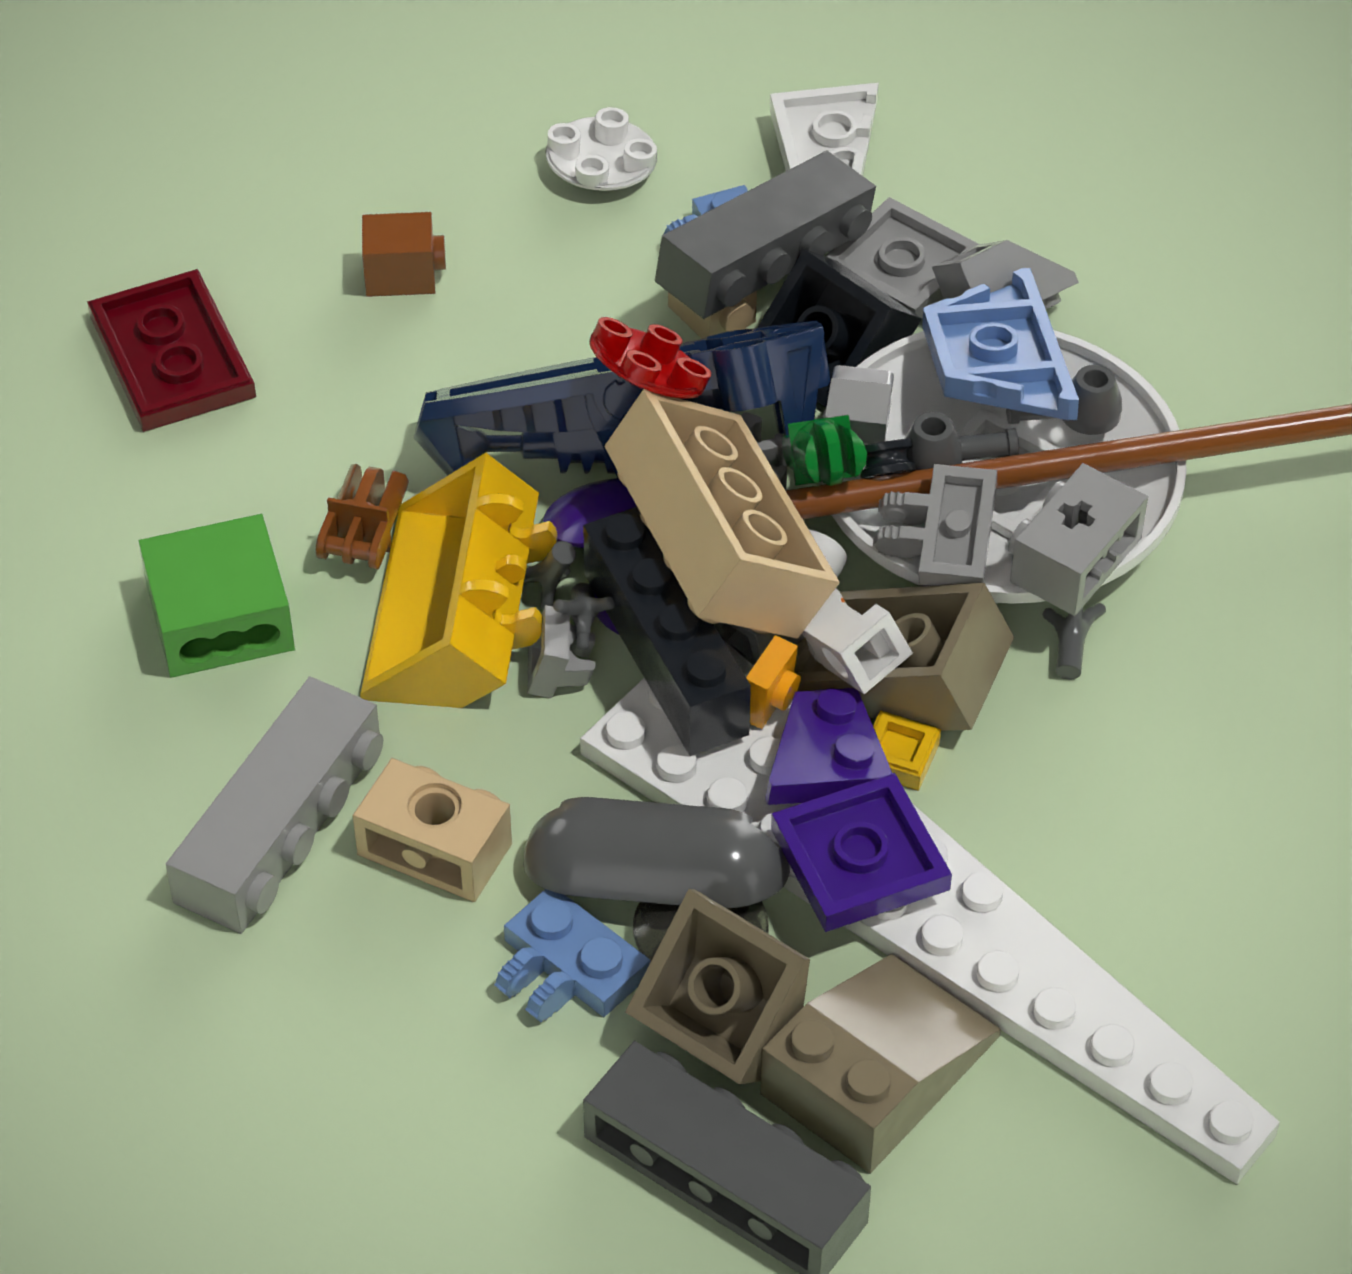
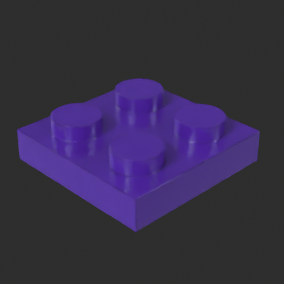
[771,773,952,932]

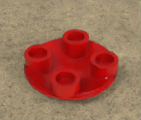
[589,317,711,398]

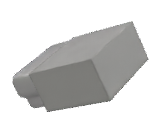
[825,365,894,444]

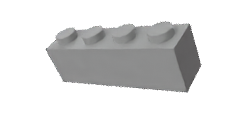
[166,676,384,934]

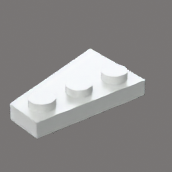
[770,82,879,176]

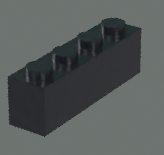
[583,507,751,756]

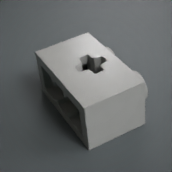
[1008,463,1148,616]

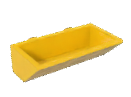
[360,453,557,708]

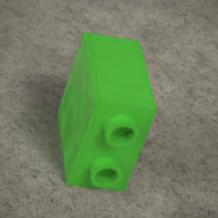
[138,513,295,678]

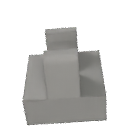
[527,605,595,698]

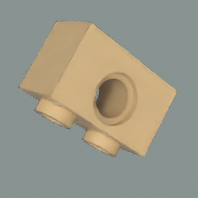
[353,758,512,902]

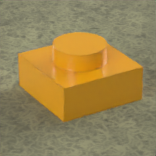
[746,635,801,729]

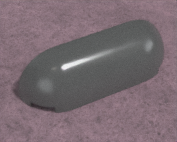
[523,797,790,908]

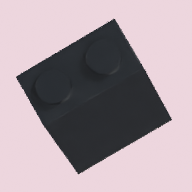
[757,249,922,407]

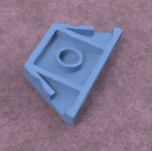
[922,268,1079,420]

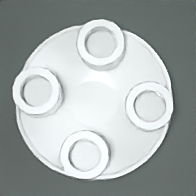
[546,107,657,191]

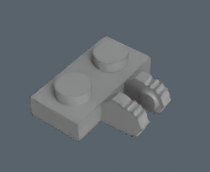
[873,464,997,586]

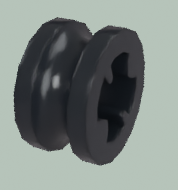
[860,439,916,479]

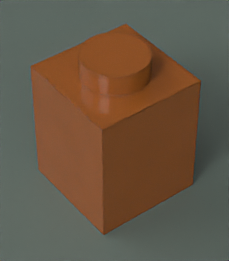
[362,212,446,297]

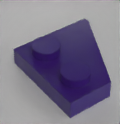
[765,688,893,805]

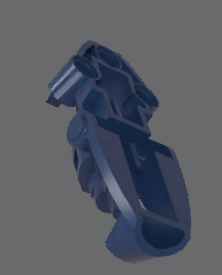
[414,321,831,478]

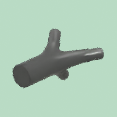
[524,541,576,609]
[553,583,615,651]
[1042,603,1106,679]

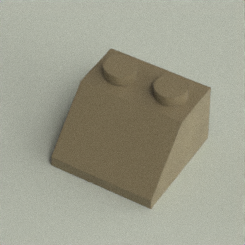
[625,889,810,1084]

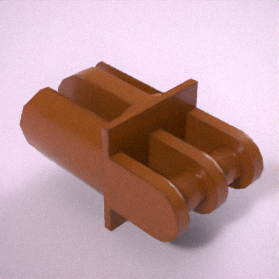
[316,464,409,569]

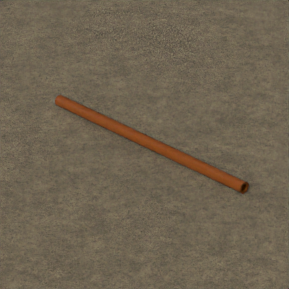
[786,404,1352,519]

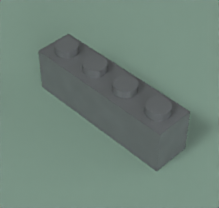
[655,150,876,319]
[583,1041,871,1274]

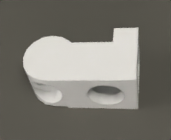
[802,588,913,694]

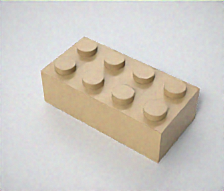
[604,389,840,639]

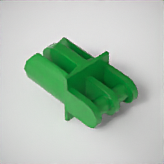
[782,414,867,486]

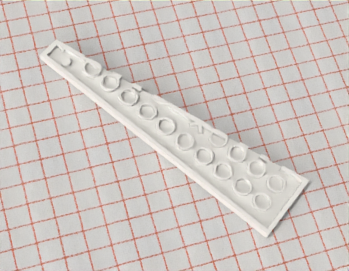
[580,641,1280,1184]

